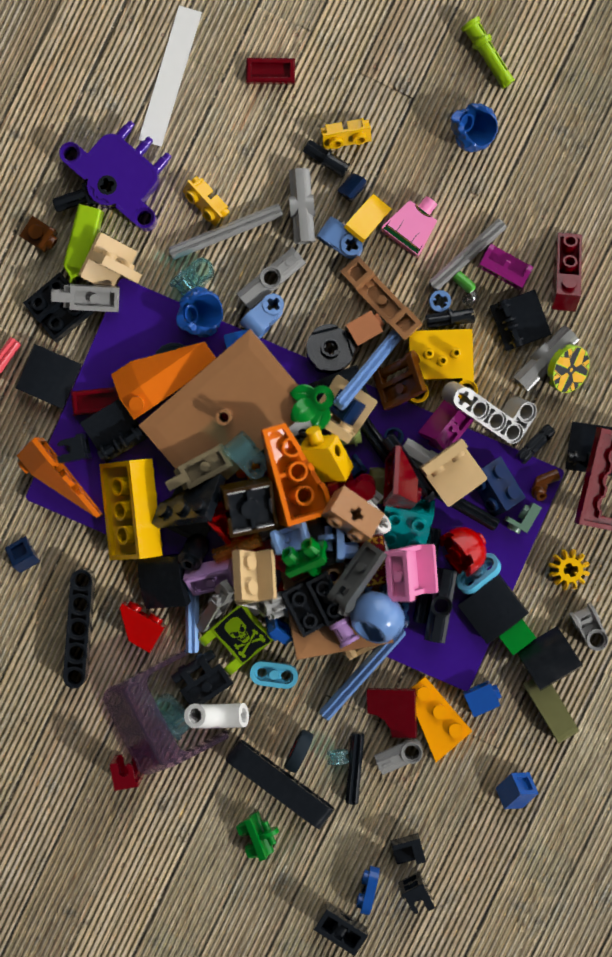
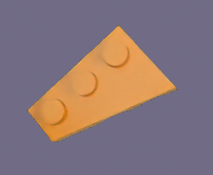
[410,675,472,762]

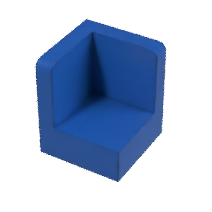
[496,772,539,809]

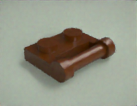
[373,350,428,410]

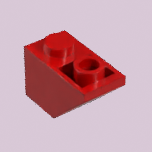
[120,601,166,653]

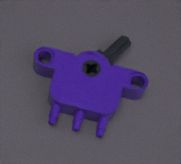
[53,120,171,232]

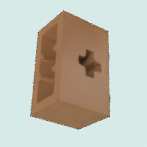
[321,486,385,543]

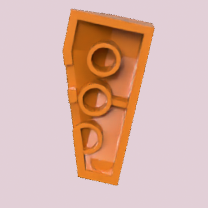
[111,341,216,419]
[261,423,330,527]
[16,437,103,518]

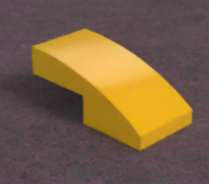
[344,194,392,243]

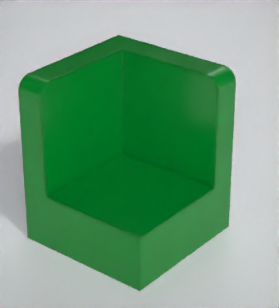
[499,619,536,655]

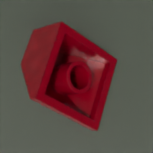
[382,445,421,509]

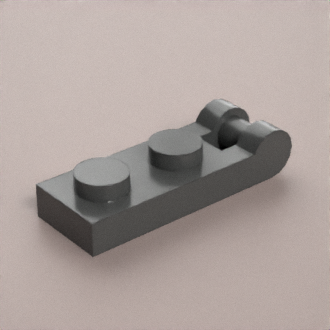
[328,541,387,613]

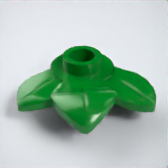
[290,384,334,430]

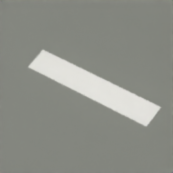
[138,5,202,147]

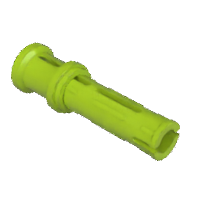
[461,16,515,89]

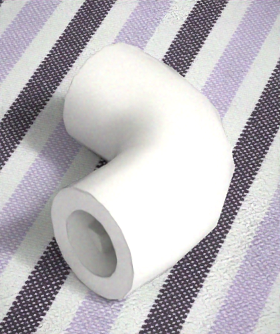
[184,703,249,729]

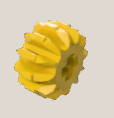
[548,549,590,590]

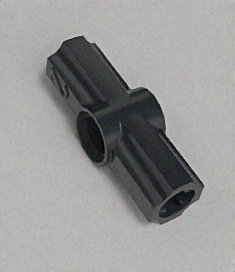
[424,567,457,643]

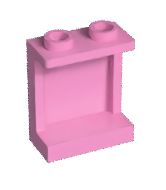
[384,544,439,602]

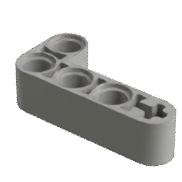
[442,381,537,444]

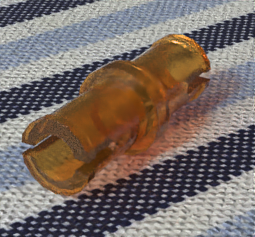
[212,532,263,564]

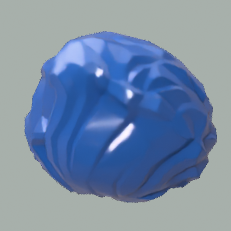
[450,103,498,153]
[176,287,223,338]

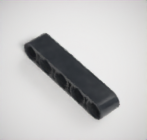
[63,568,96,689]
[225,739,335,829]

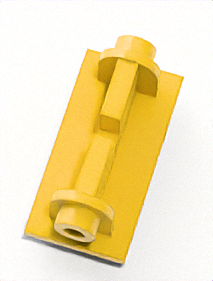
[321,118,372,149]
[182,176,230,227]

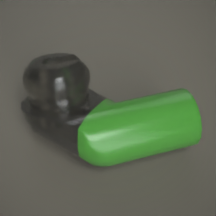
[453,271,479,308]

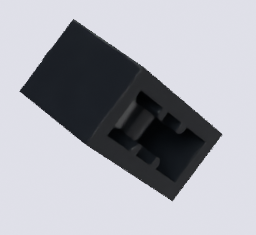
[314,901,368,956]

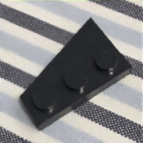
[152,474,226,528]

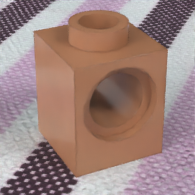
[345,310,385,348]

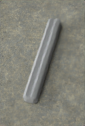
[429,219,506,291]

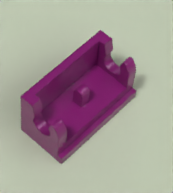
[477,243,533,290]
[418,400,473,451]

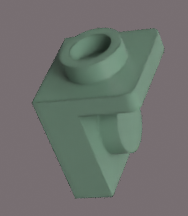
[504,502,542,534]

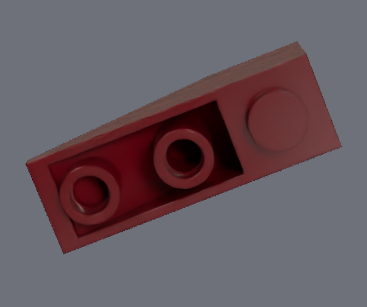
[551,232,582,312]

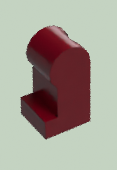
[328,474,376,501]

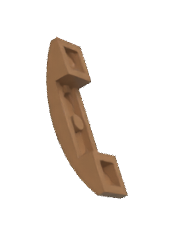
[340,256,423,341]

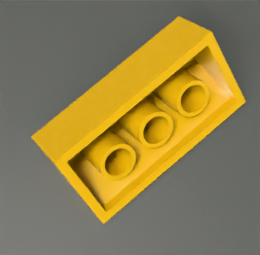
[99,458,163,561]

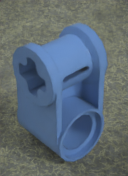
[316,216,363,259]
[240,293,284,339]

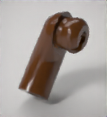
[531,469,561,501]

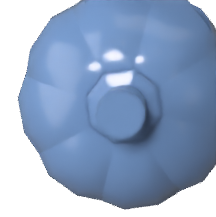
[350,591,405,644]

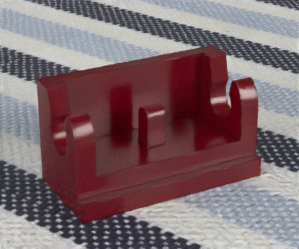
[110,754,144,791]

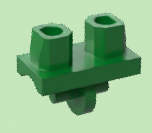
[281,537,328,578]
[236,811,279,861]

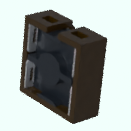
[219,475,279,538]

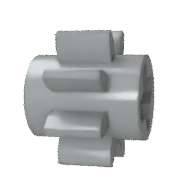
[257,591,287,620]

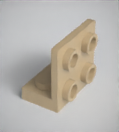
[319,375,378,444]
[419,439,487,507]

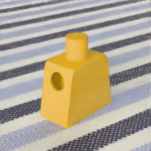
[300,426,354,482]

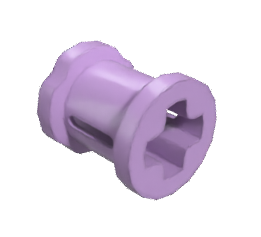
[329,617,360,649]

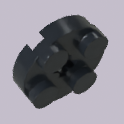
[306,324,355,374]

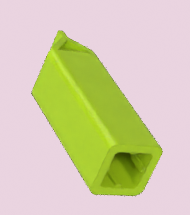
[63,204,104,284]

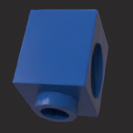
[462,680,502,717]

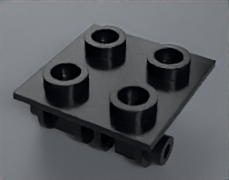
[489,289,552,351]
[80,398,148,463]
[565,421,612,476]

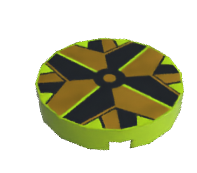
[547,344,590,393]

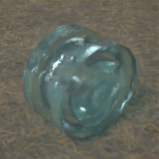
[327,749,349,765]

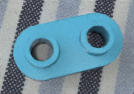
[456,553,501,595]
[250,660,298,689]

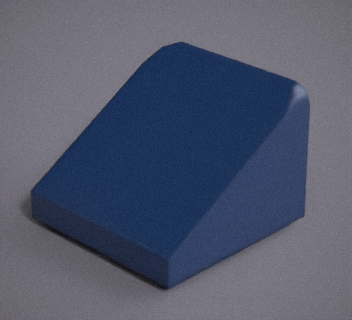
[338,173,367,202]
[329,389,365,425]
[5,536,40,573]

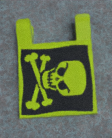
[199,605,273,675]

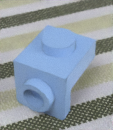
[270,522,311,556]

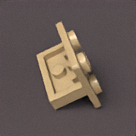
[78,232,142,286]
[232,549,277,605]

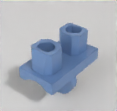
[318,526,358,563]

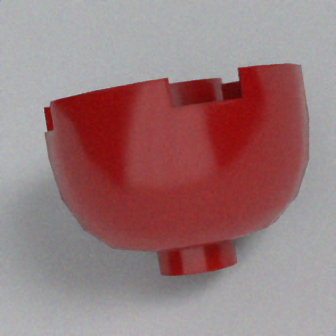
[440,527,487,577]

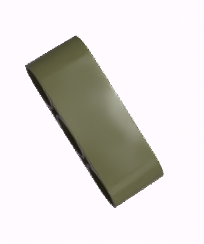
[523,678,579,744]

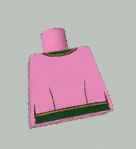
[381,196,437,258]

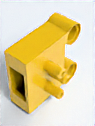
[407,329,478,404]

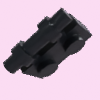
[171,649,234,705]

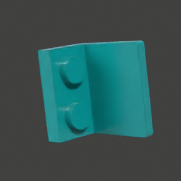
[381,499,435,549]

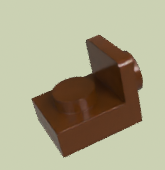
[20,216,58,253]

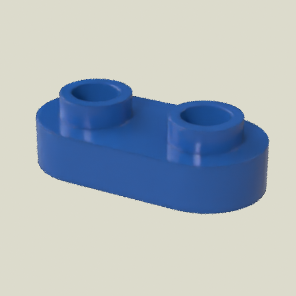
[356,866,380,915]

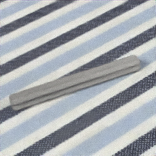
[168,204,283,260]

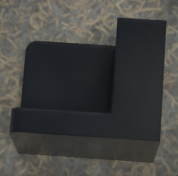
[390,833,426,864]

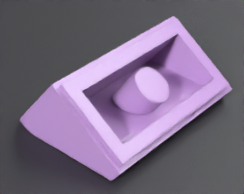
[183,557,234,596]

